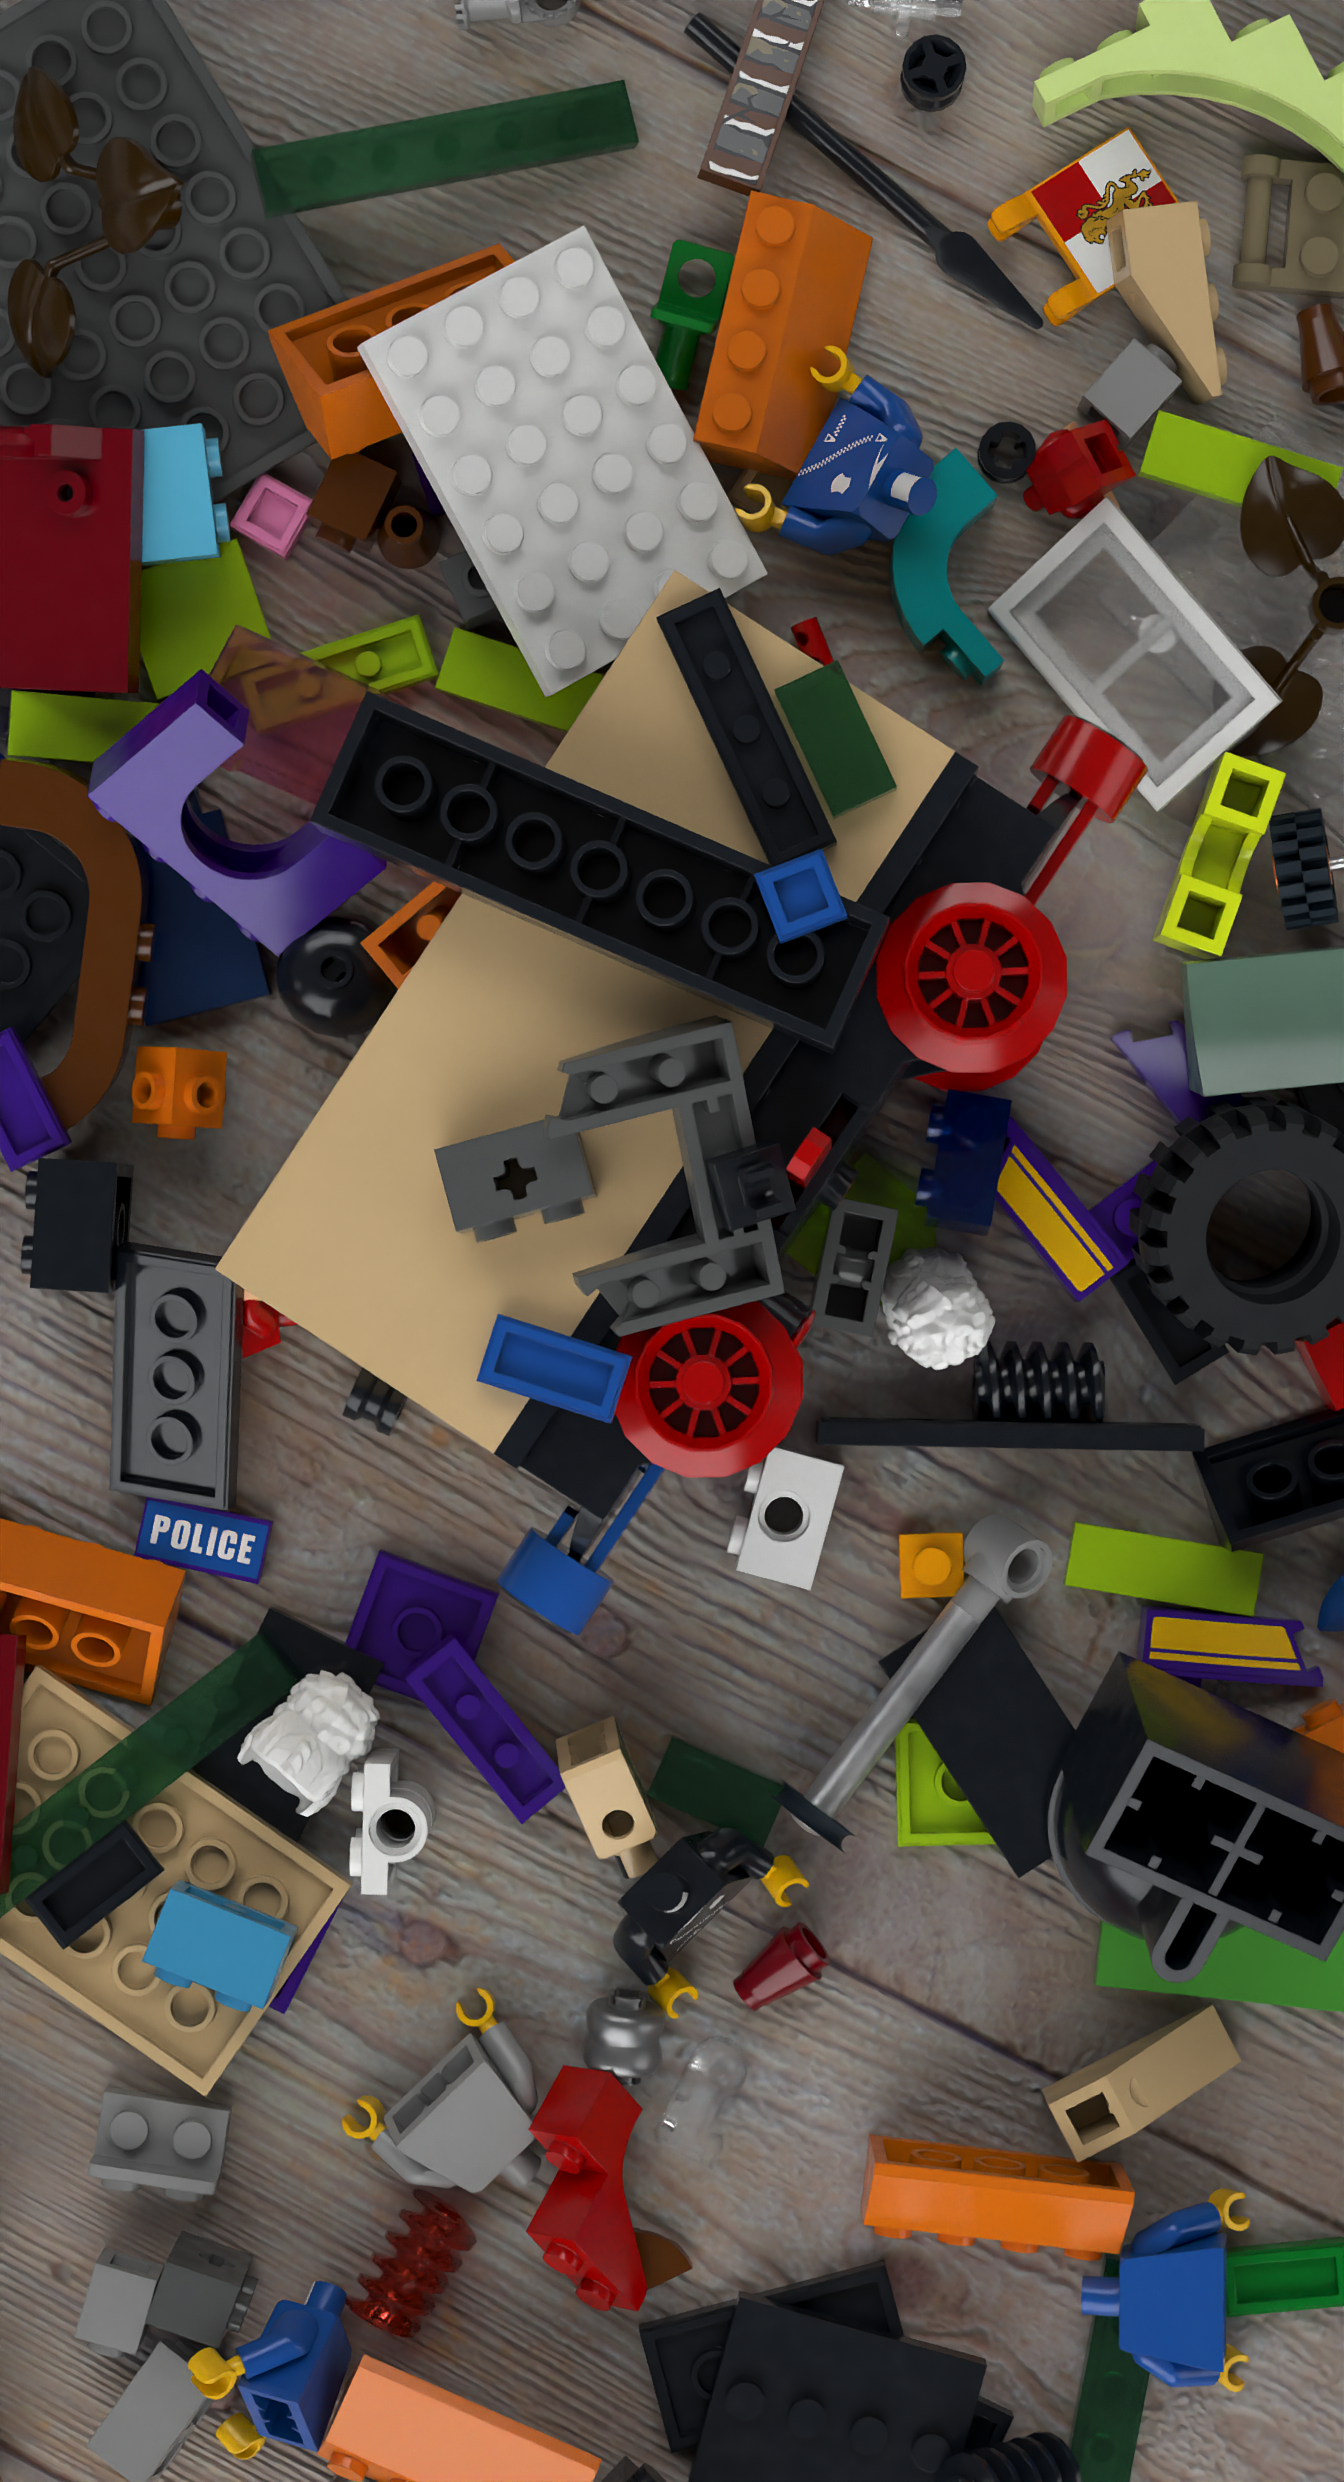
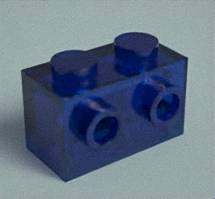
[915,1089,1012,1236]

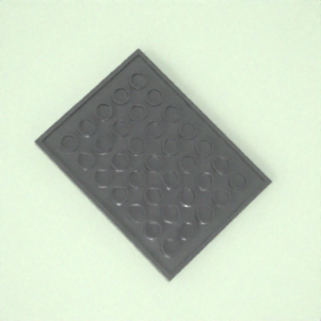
[0,0,348,504]

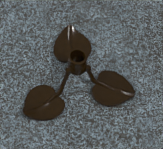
[7,66,184,379]
[1213,456,1344,756]

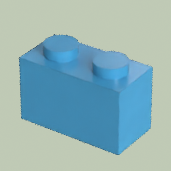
[142,1880,298,2012]

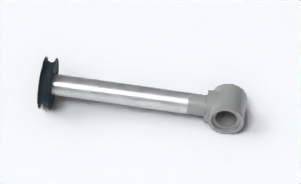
[769,1514,1053,1853]

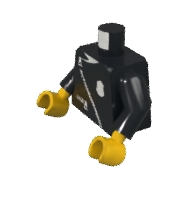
[613,1827,809,2019]

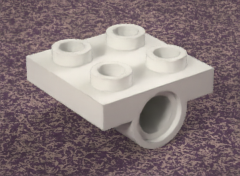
[349,1748,436,1895]

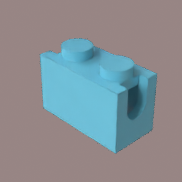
[142,423,231,566]

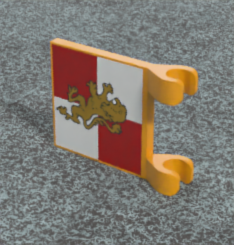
[987,126,1179,327]

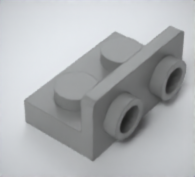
[87,2086,232,2201]

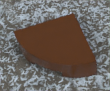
[633,2227,693,2290]

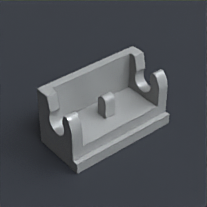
[86,2339,215,2482]

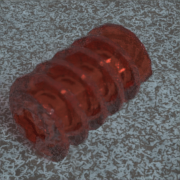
[344,2188,477,2338]

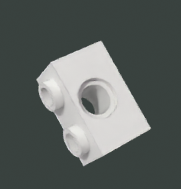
[727,1445,844,1591]

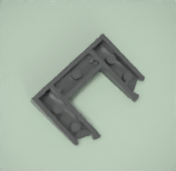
[543,1015,785,1337]

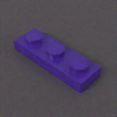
[401,1634,566,1824]

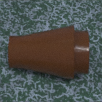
[1296,304,1344,406]
[377,505,441,569]

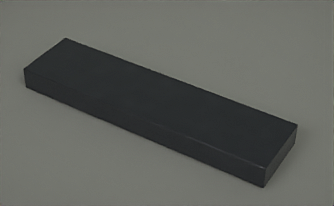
[656,588,837,867]

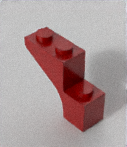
[526,2065,647,2311]

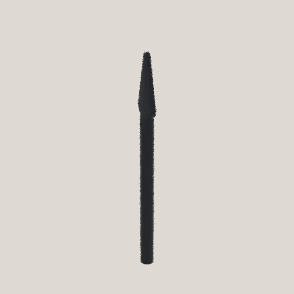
[684,13,1044,329]

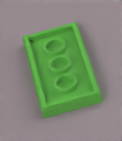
[1093,1919,1344,2012]

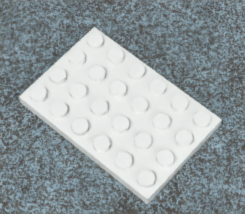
[357,226,768,697]

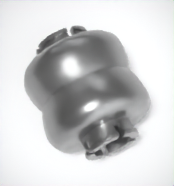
[582,1987,665,2087]

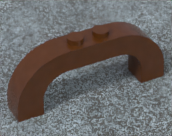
[0,757,156,1130]

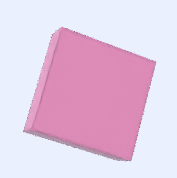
[229,473,313,561]

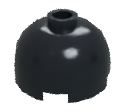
[275,910,398,1039]

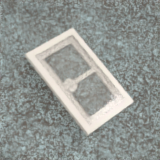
[987,497,1283,812]

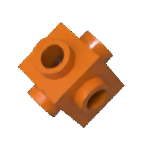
[131,1046,227,1140]

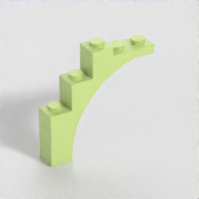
[1032,0,1344,174]

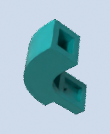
[889,448,1005,686]

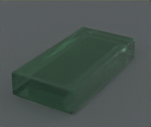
[774,660,897,820]
[647,1735,783,1847]

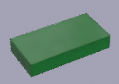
[1226,2237,1344,2317]

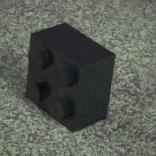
[21,1158,134,1293]

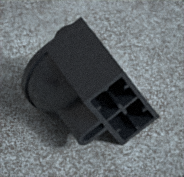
[1045,1651,1344,1983]

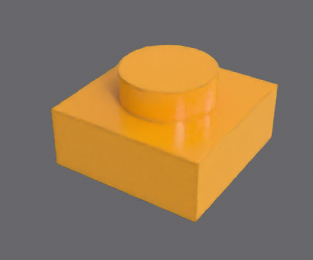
[898,1531,964,1599]

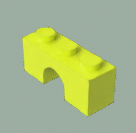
[1152,752,1286,959]

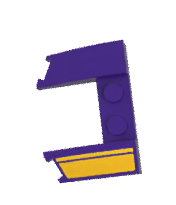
[977,1020,1243,1302]
[1136,1605,1324,1688]

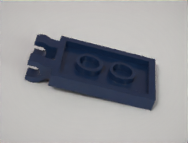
[138,786,272,1027]

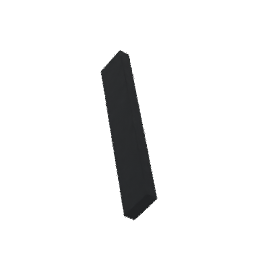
[816,1417,1205,1452]

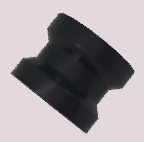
[900,34,966,112]
[342,1368,408,1436]

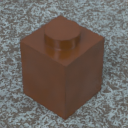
[307,452,402,554]

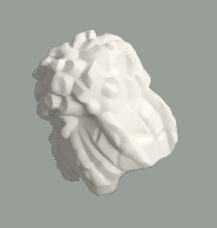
[881,1247,996,1370]
[237,1670,381,1817]

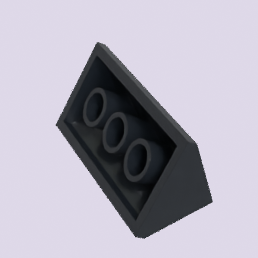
[1192,1408,1344,1552]

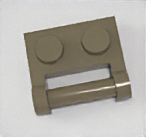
[1232,154,1344,298]

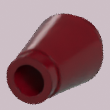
[733,1922,830,2011]

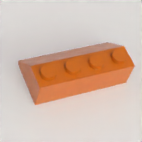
[693,190,873,481]
[268,243,515,460]
[0,1518,186,1706]
[860,2134,1135,2261]
[317,2354,602,2482]

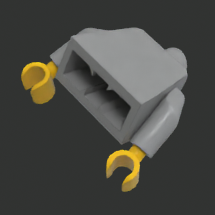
[342,1987,541,2193]

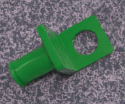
[650,239,735,390]

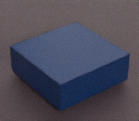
[754,848,847,944]

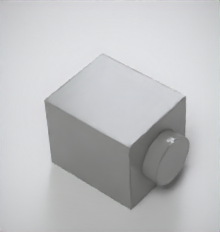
[1077,338,1182,450]
[74,2248,165,2357]

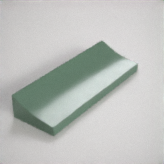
[1181,946,1344,1097]

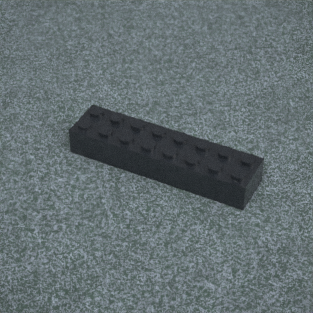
[310,691,890,1055]

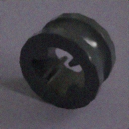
[977,421,1036,484]

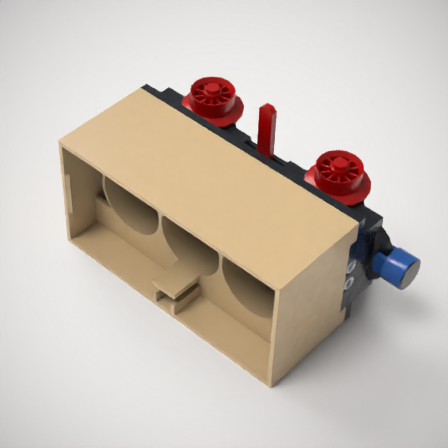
[215,570,1148,1635]

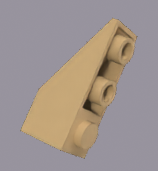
[1106,201,1227,405]
[1041,2003,1241,2163]

